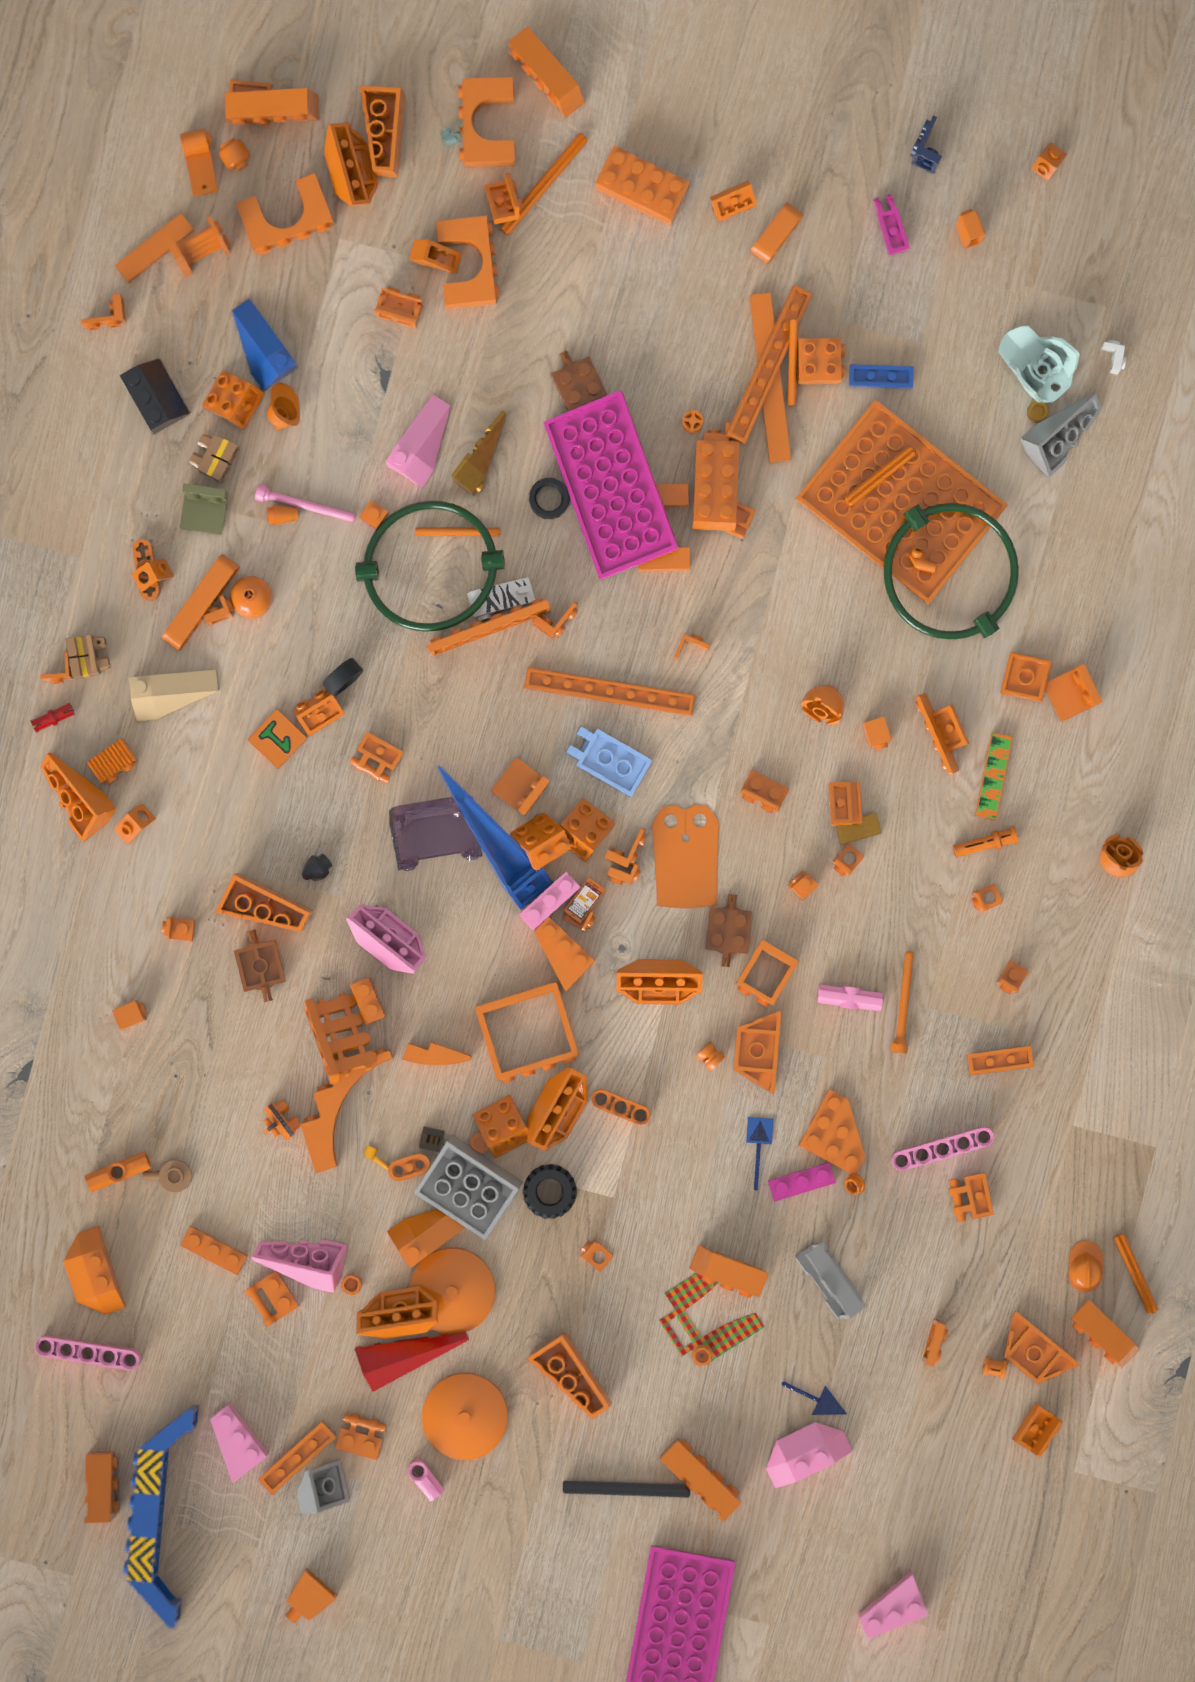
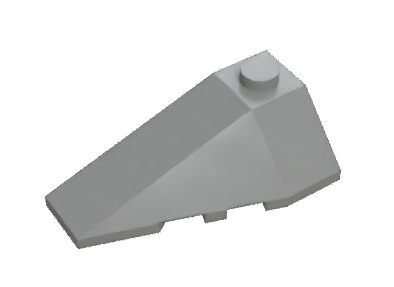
[1020,392,1102,477]

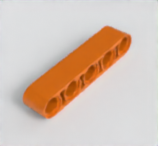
[162,554,240,651]

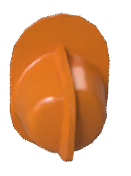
[267,383,300,430]
[1068,1240,1103,1292]

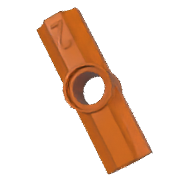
[84,1151,152,1193]

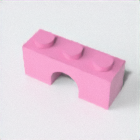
[519,872,581,931]

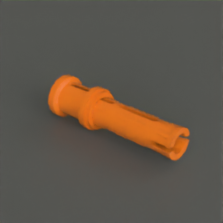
[952,826,1019,858]

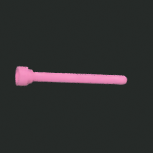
[255,484,356,521]

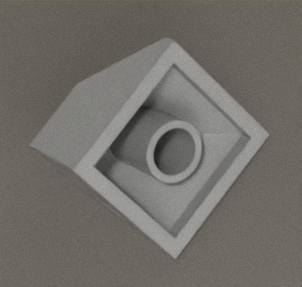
[297,1460,350,1514]

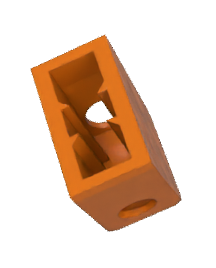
[285,1568,337,1624]

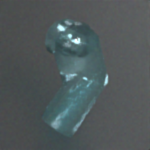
[440,128,463,146]

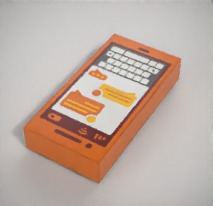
[563,878,606,924]

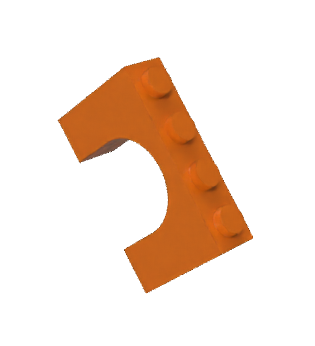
[458,77,515,167]
[236,173,334,255]
[436,216,500,309]
[636,484,690,572]

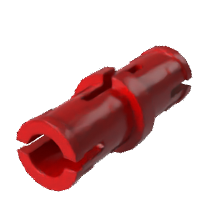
[30,703,75,733]

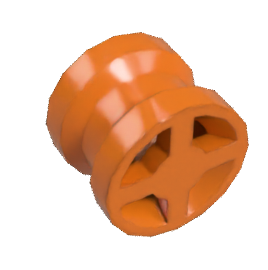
[682,410,703,434]

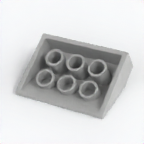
[414,1135,523,1240]

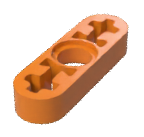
[132,539,160,601]

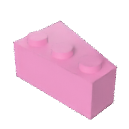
[210,1403,269,1483]

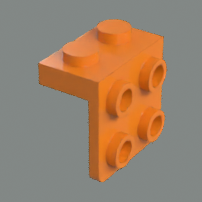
[510,813,571,871]

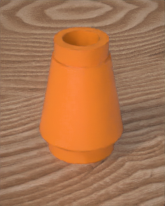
[267,505,298,526]

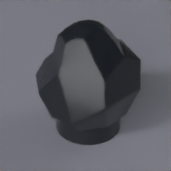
[302,854,333,881]

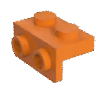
[484,173,522,224]
[1012,1403,1063,1457]

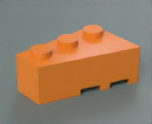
[534,917,595,992]
[1071,1300,1139,1368]
[84,1451,120,1524]

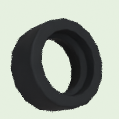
[529,478,569,519]
[323,658,363,696]

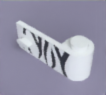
[467,577,535,621]

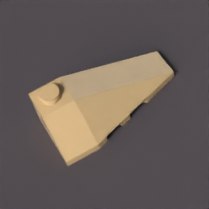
[129,670,219,722]

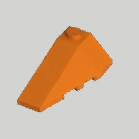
[387,1209,466,1268]

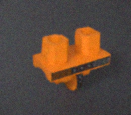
[263,1100,301,1141]

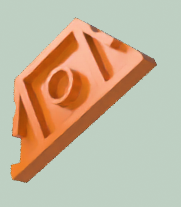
[733,1011,782,1094]
[1004,1311,1080,1385]

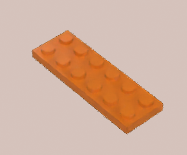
[427,598,551,656]

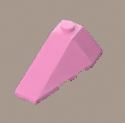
[252,1240,348,1293]

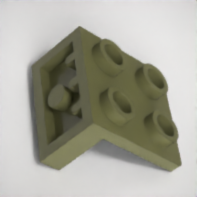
[180,483,228,535]

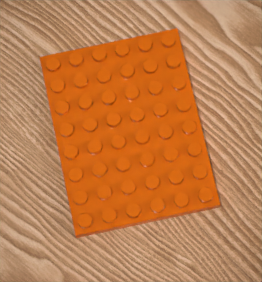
[796,399,1008,605]

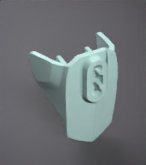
[998,326,1080,403]

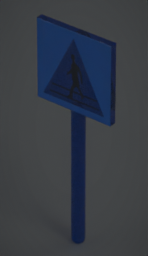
[746,1117,773,1191]

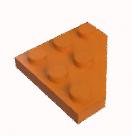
[799,1089,866,1174]

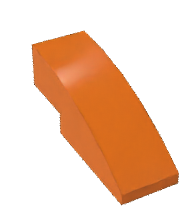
[402,1042,472,1065]

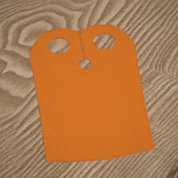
[652,805,719,908]

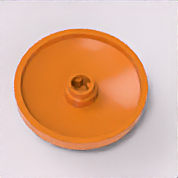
[410,1248,495,1334]
[422,1373,508,1460]

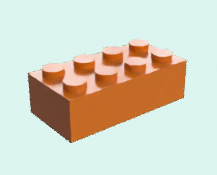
[595,145,690,226]
[693,440,739,531]

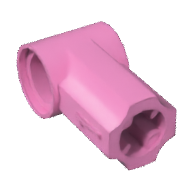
[408,1458,445,1501]

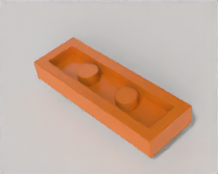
[966,1046,1034,1076]
[180,1226,248,1275]

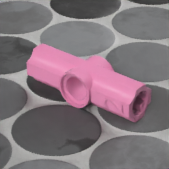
[817,984,883,1011]

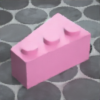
[858,1571,928,1639]

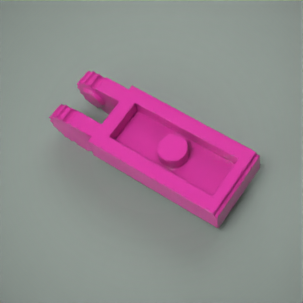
[873,194,910,256]

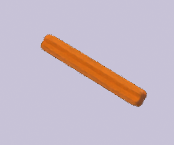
[845,446,916,506]
[1114,1233,1158,1314]

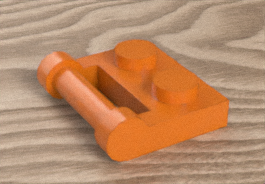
[244,1271,299,1327]

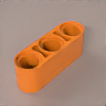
[751,203,804,264]
[591,1089,650,1125]

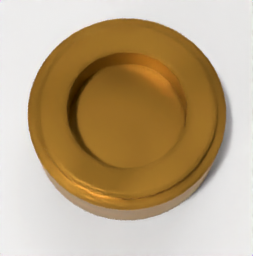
[1027,401,1049,423]

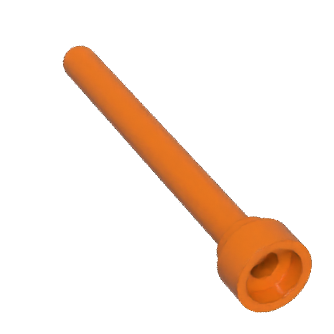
[890,951,914,1054]

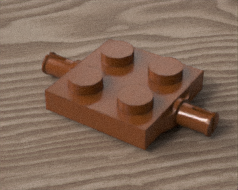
[551,351,607,412]
[705,894,753,967]
[234,930,286,1002]

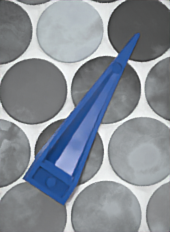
[437,765,553,910]

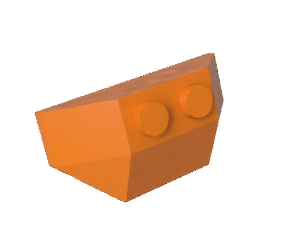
[324,122,378,206]
[616,959,703,1005]
[527,1067,588,1151]
[63,1226,126,1314]
[356,1286,438,1339]

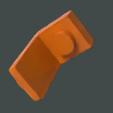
[81,294,126,330]
[532,601,579,639]
[604,828,647,868]

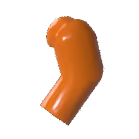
[910,546,937,573]

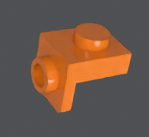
[1031,142,1067,181]
[607,863,641,885]

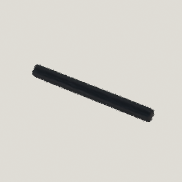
[562,1481,690,1498]

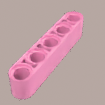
[891,1127,994,1171]
[35,1335,142,1370]

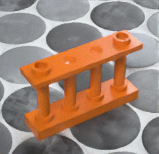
[165,216,231,277]

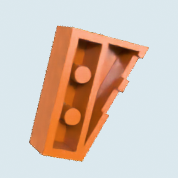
[690,1245,769,1298]

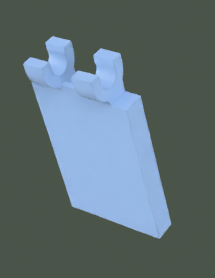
[566,727,652,797]

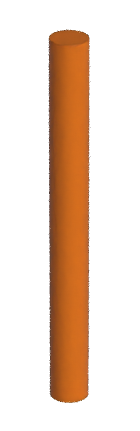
[788,319,799,405]
[415,527,500,536]

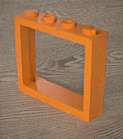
[475,982,579,1083]

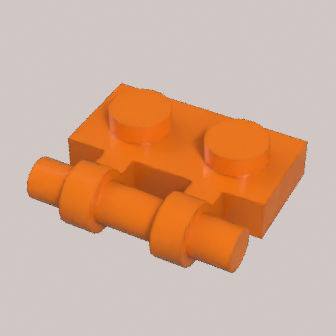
[349,732,404,784]
[949,1173,994,1222]
[335,1413,386,1460]

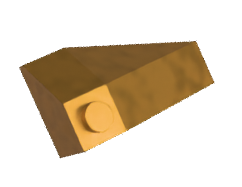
[451,410,506,496]

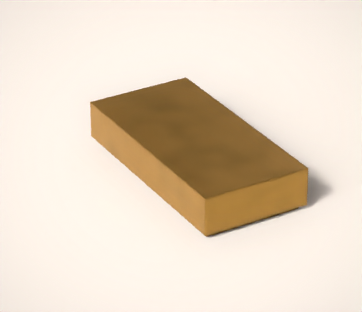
[835,813,882,845]

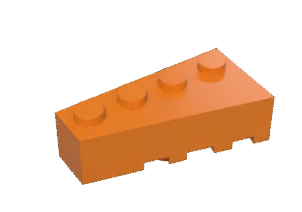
[508,26,585,118]
[359,86,406,178]
[225,88,319,125]
[215,873,314,932]
[527,1332,613,1419]
[660,1438,741,1522]

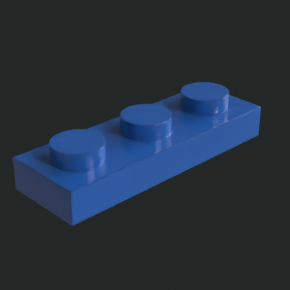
[849,364,914,389]

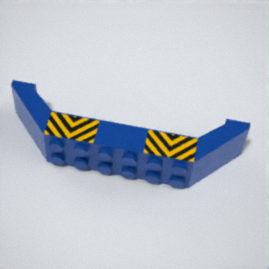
[124,1405,199,1628]

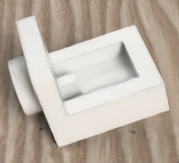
[1101,340,1127,375]

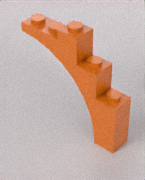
[300,1048,393,1173]

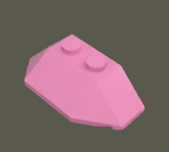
[347,904,426,973]
[766,1422,853,1488]

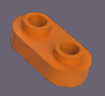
[388,1153,430,1181]

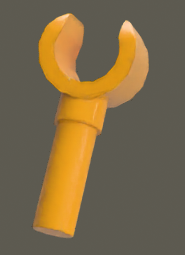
[364,1145,389,1170]

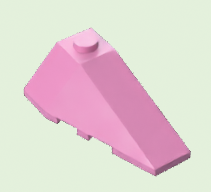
[386,395,451,488]

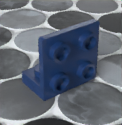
[910,115,942,174]

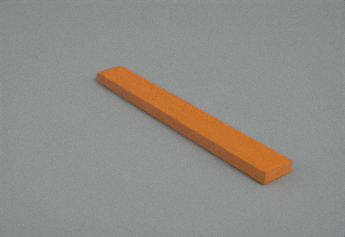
[725,284,813,445]
[749,292,791,463]
[524,667,695,716]

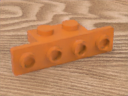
[916,693,969,775]

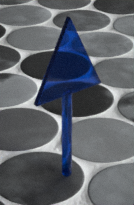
[782,1382,847,1415]

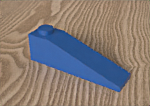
[232,299,298,392]

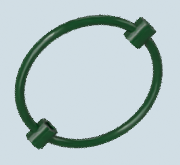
[355,501,505,632]
[884,503,1019,640]

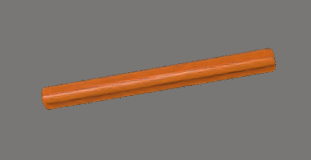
[500,133,587,235]

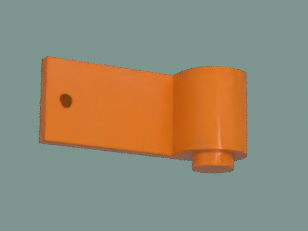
[180,128,218,197]

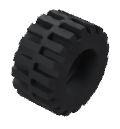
[523,1164,577,1219]

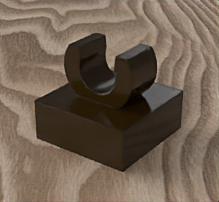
[419,1126,445,1152]

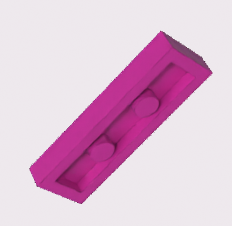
[768,1162,836,1202]

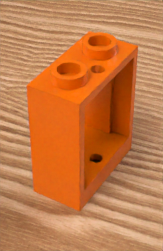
[735,940,799,1007]

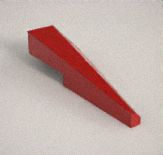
[355,1331,469,1392]

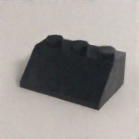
[120,359,191,434]

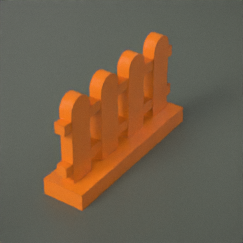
[304,992,377,1084]

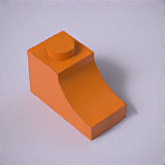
[409,239,461,274]

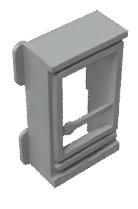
[795,1242,867,1320]

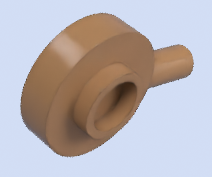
[143,1160,192,1192]

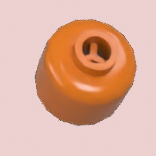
[219,138,250,171]

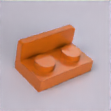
[710,181,757,221]
[293,689,345,736]
[740,770,789,813]

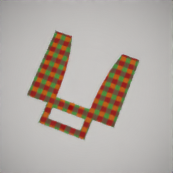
[659,1273,764,1361]

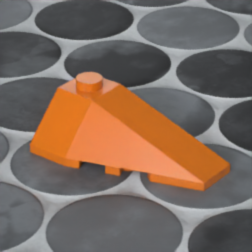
[40,752,117,842]

